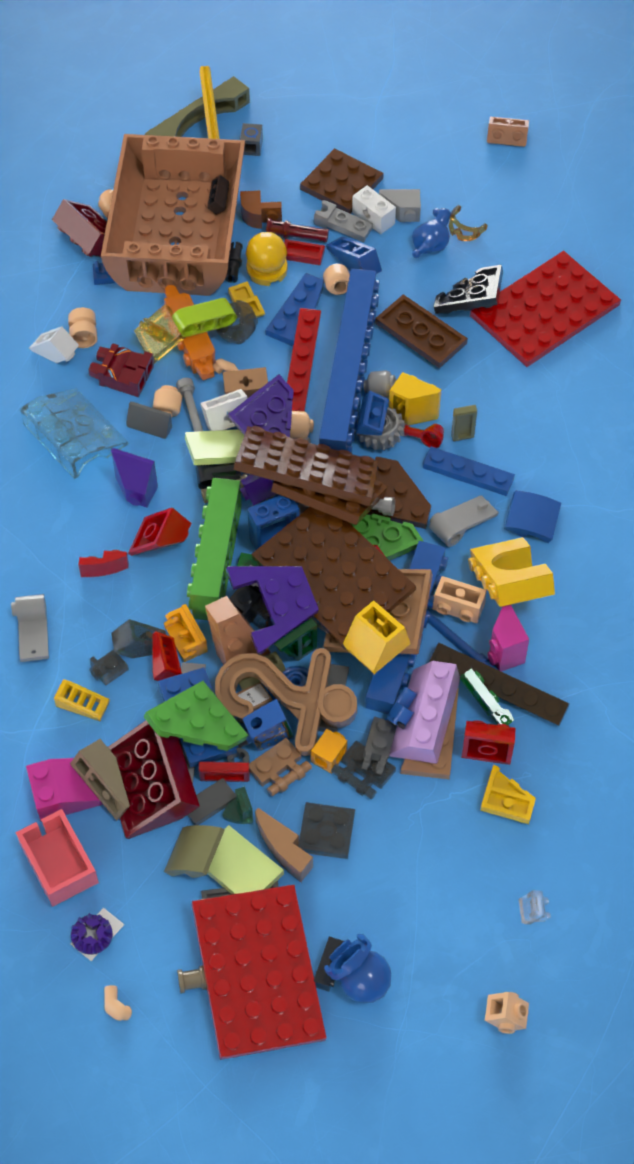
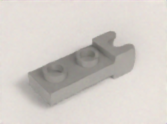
[314,200,373,242]

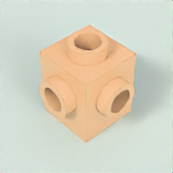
[485,992,529,1034]

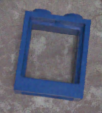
[247,495,300,550]

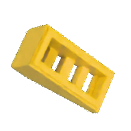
[54,679,110,721]

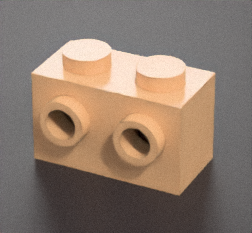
[433,576,487,623]

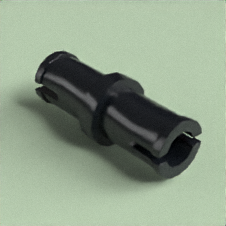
[225,242,243,283]

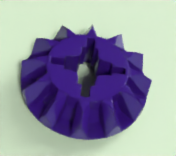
[71,913,113,955]

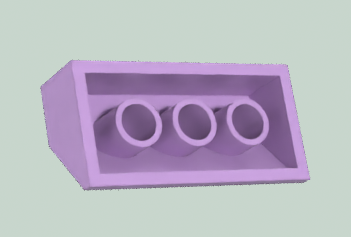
[389,661,460,764]

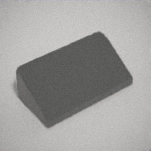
[126,401,172,439]

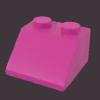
[487,605,529,672]

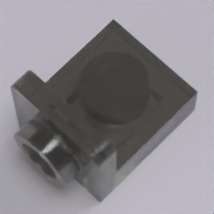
[89,649,129,686]

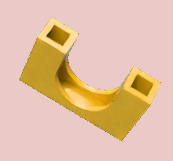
[468,537,555,607]

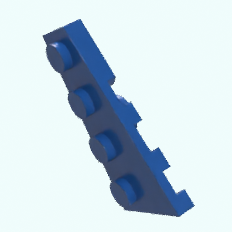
[265,273,324,346]

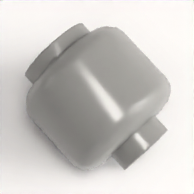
[364,370,396,399]

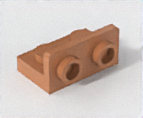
[487,116,529,147]

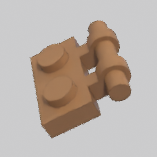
[249,738,312,797]

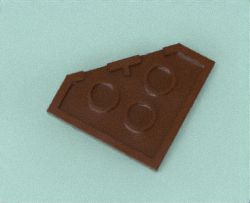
[367,456,431,529]

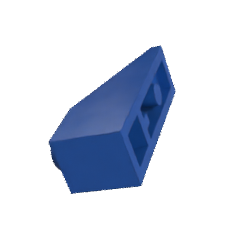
[326,236,382,274]

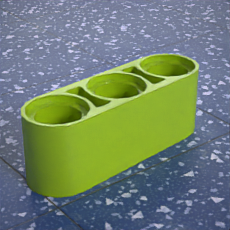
[172,298,237,337]

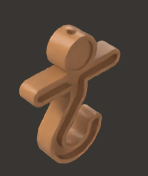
[215,648,357,756]

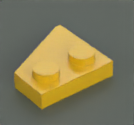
[480,765,536,824]

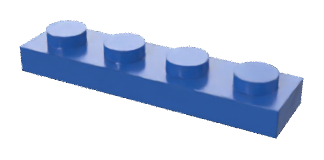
[423,447,515,496]

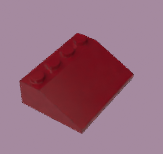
[108,721,200,839]

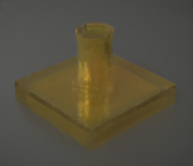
[134,304,186,364]

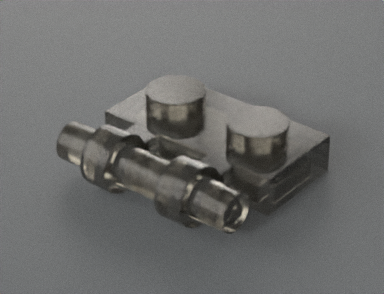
[331,741,396,799]

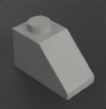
[379,189,421,222]

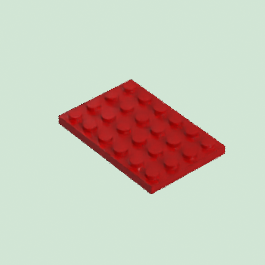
[470,250,621,367]
[191,885,327,1060]

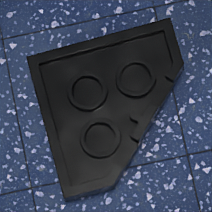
[434,265,503,314]

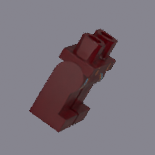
[89,343,154,397]

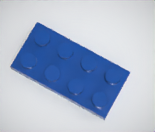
[158,667,237,768]

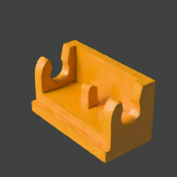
[164,604,208,662]

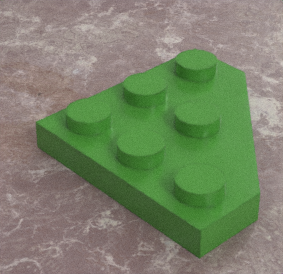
[350,514,424,561]
[144,681,248,751]

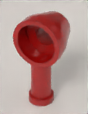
[404,424,444,448]

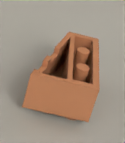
[205,596,271,665]

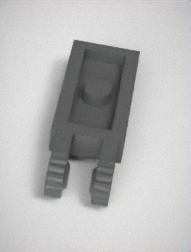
[361,716,397,775]

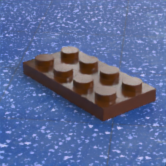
[375,294,468,368]

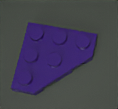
[228,374,294,437]

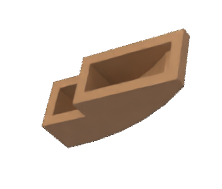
[255,808,313,882]

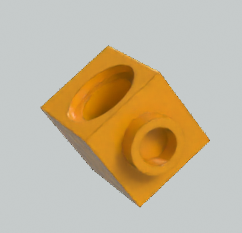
[311,729,348,774]

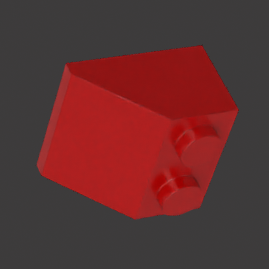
[461,720,516,765]

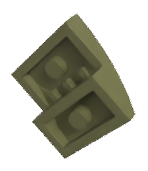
[164,825,225,878]

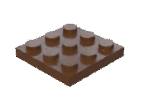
[300,148,384,214]

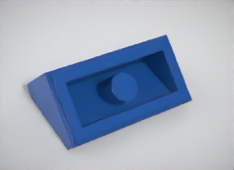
[356,391,389,436]

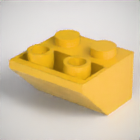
[389,372,442,425]
[343,601,411,674]

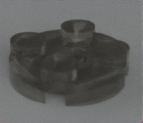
[216,300,258,344]

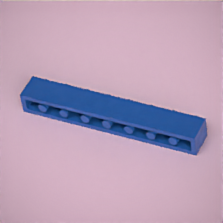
[365,541,448,714]

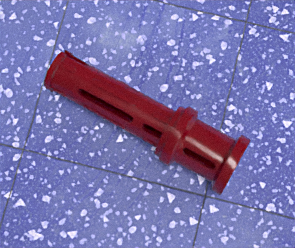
[266,218,329,242]

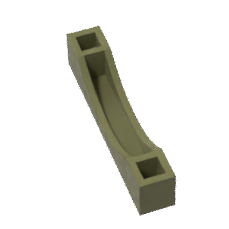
[145,76,250,137]

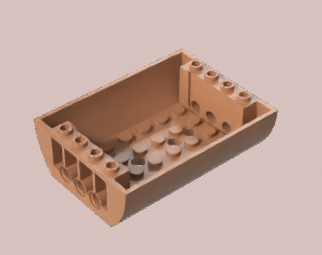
[101,134,245,296]

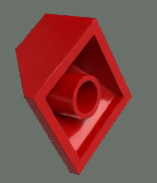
[128,507,192,556]

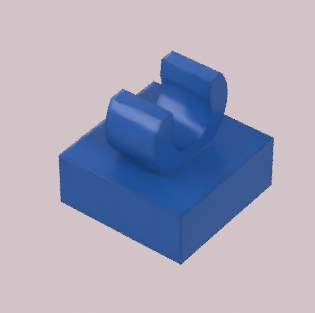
[93,261,115,285]

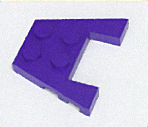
[226,566,319,655]

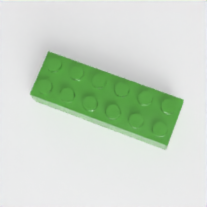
[187,478,242,620]

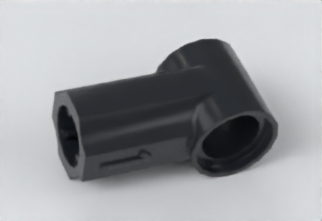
[196,463,241,489]

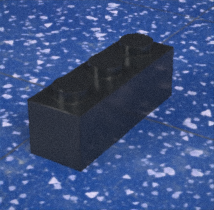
[207,175,229,215]
[314,936,344,992]

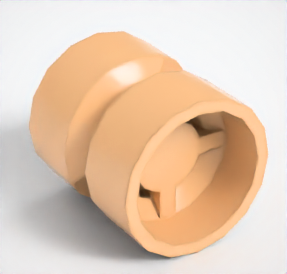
[68,307,98,348]

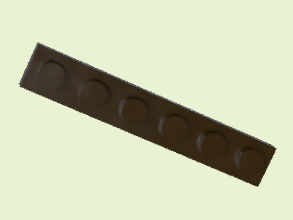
[429,642,570,726]

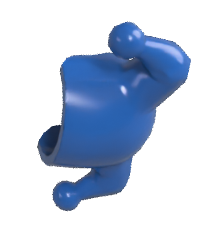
[412,208,451,258]

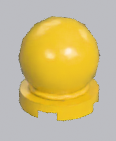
[246,232,288,286]

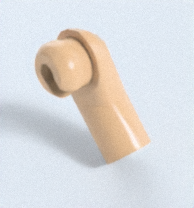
[213,358,238,374]
[104,985,132,1021]

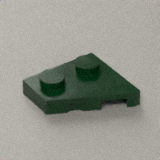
[274,618,317,661]

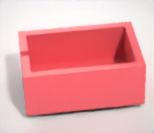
[15,809,99,907]

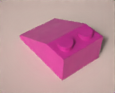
[26,758,103,822]

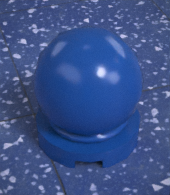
[324,934,391,1003]

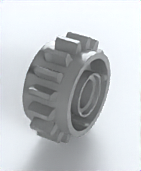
[356,407,405,450]

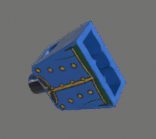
[238,699,294,751]

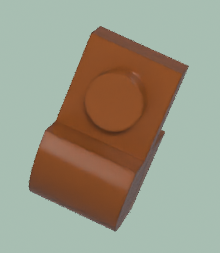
[240,190,282,229]

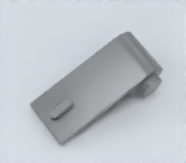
[429,495,499,547]
[11,594,49,662]

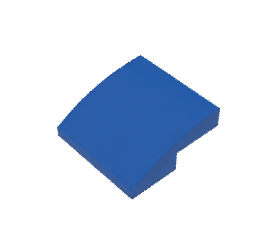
[504,490,561,543]

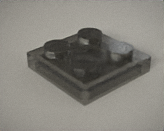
[298,802,355,859]

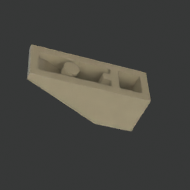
[70,739,130,821]

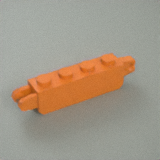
[162,285,216,380]

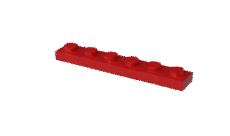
[287,308,321,411]

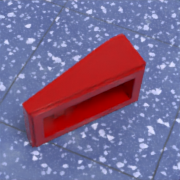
[153,631,182,681]

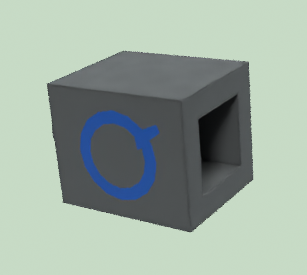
[240,123,263,156]

